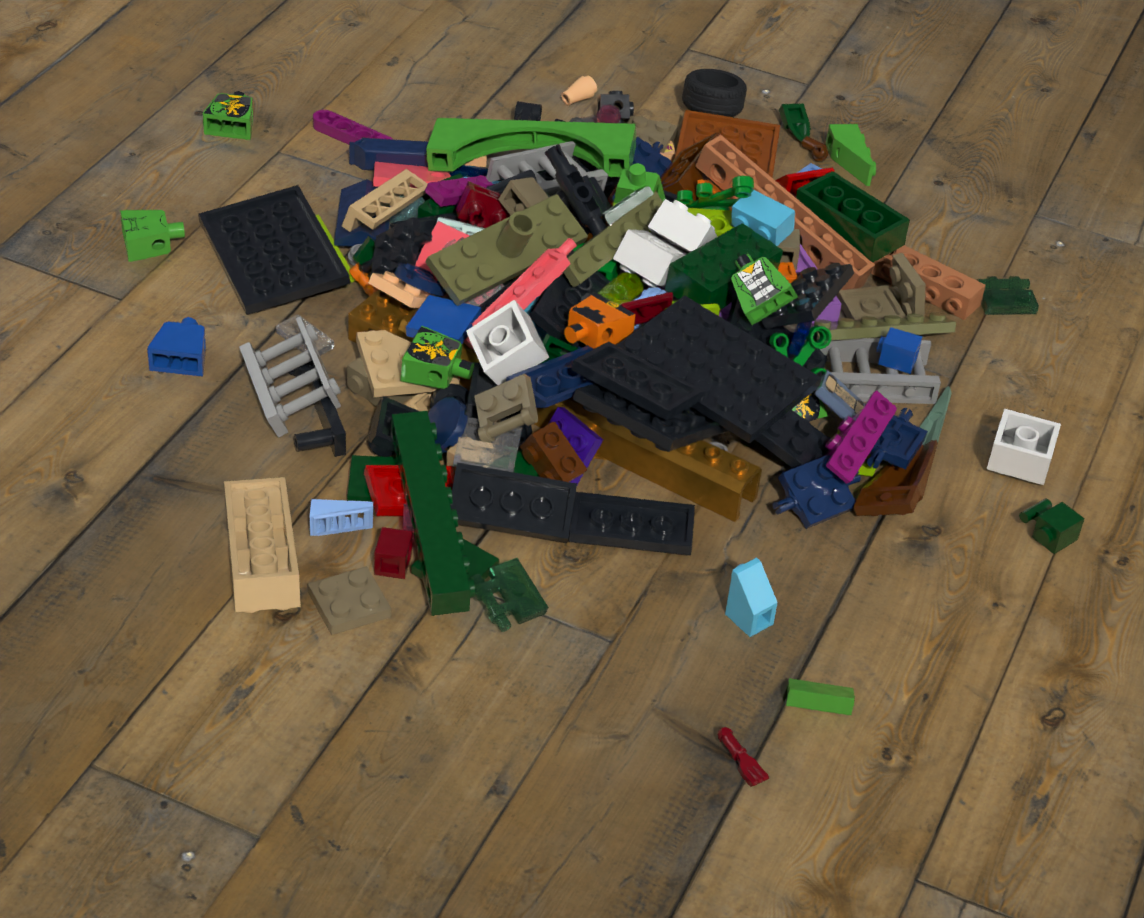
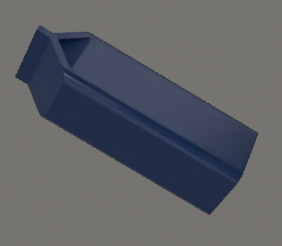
[349,138,428,171]

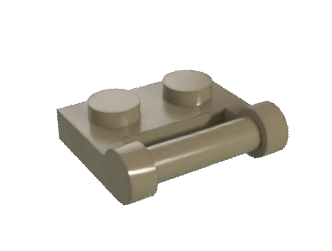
[475,374,538,444]

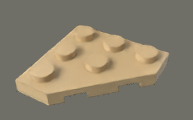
[356,330,459,397]

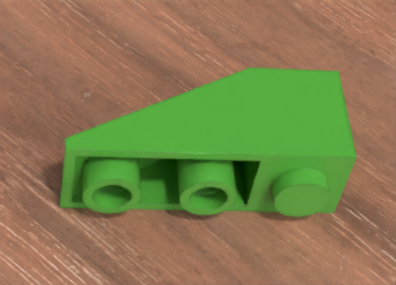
[826,124,876,186]

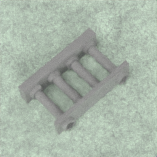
[486,141,608,196]
[239,316,341,438]
[820,338,941,404]

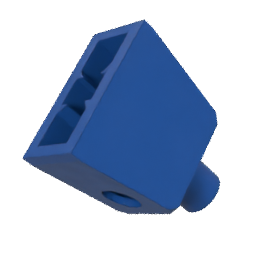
[147,317,206,377]

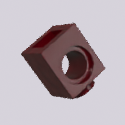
[374,527,413,579]

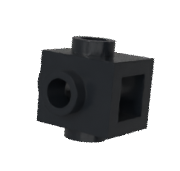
[597,91,634,123]

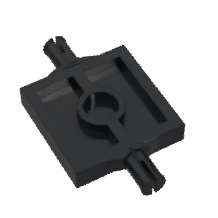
[361,217,433,275]

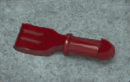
[717,727,769,787]

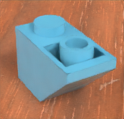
[725,557,778,637]

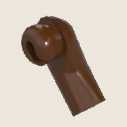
[802,136,828,162]

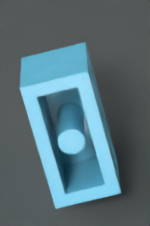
[732,190,795,246]

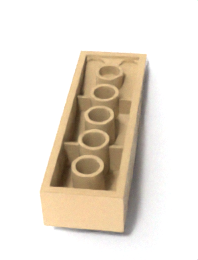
[224,477,301,613]

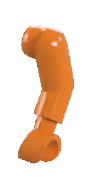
[349,262,378,296]

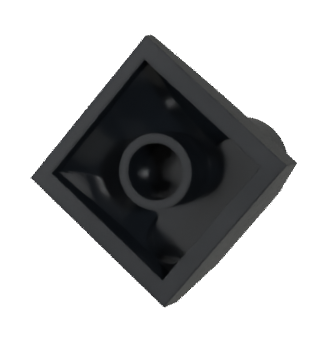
[368,396,419,457]

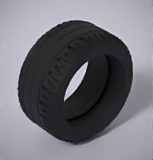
[682,69,747,117]

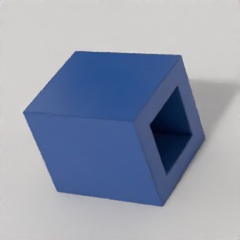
[876,327,923,374]

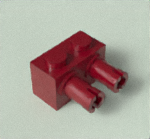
[456,181,511,228]

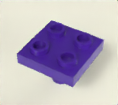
[548,407,603,485]

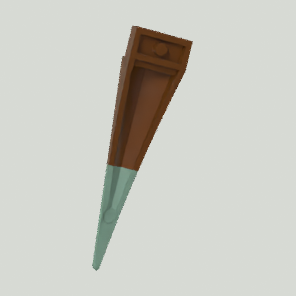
[854,386,952,516]

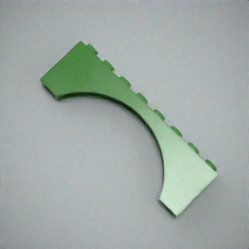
[426,118,636,177]

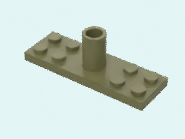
[425,194,588,306]

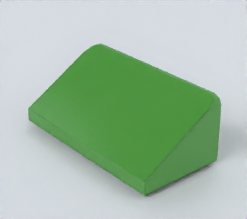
[786,678,855,715]

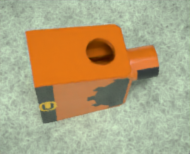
[564,293,635,349]

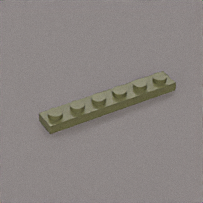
[563,191,663,287]
[802,312,956,341]

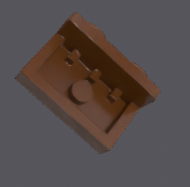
[520,422,587,482]

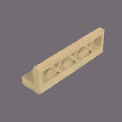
[342,169,428,232]

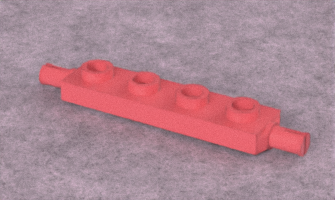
[464,238,577,349]

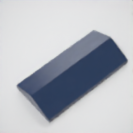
[334,179,390,246]
[506,346,595,408]

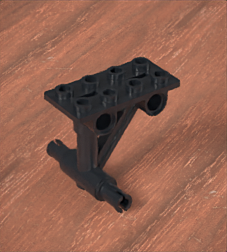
[545,144,612,237]

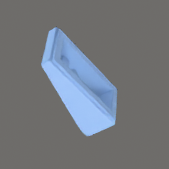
[310,499,373,536]

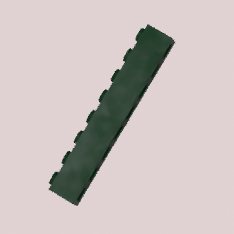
[391,411,475,616]

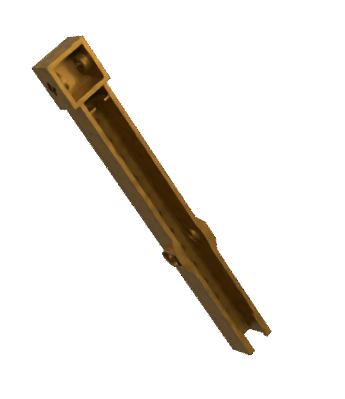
[348,289,762,522]

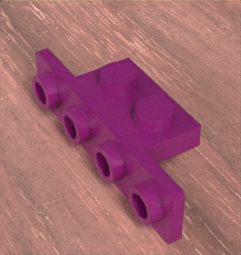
[824,391,897,484]

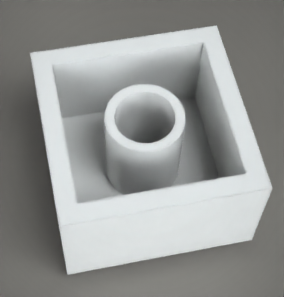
[648,199,717,254]
[613,229,686,288]
[466,300,549,385]
[987,408,1061,485]

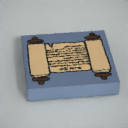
[815,370,865,419]

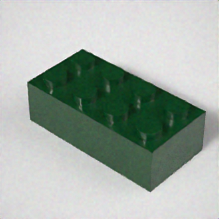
[796,171,910,263]
[665,223,783,309]

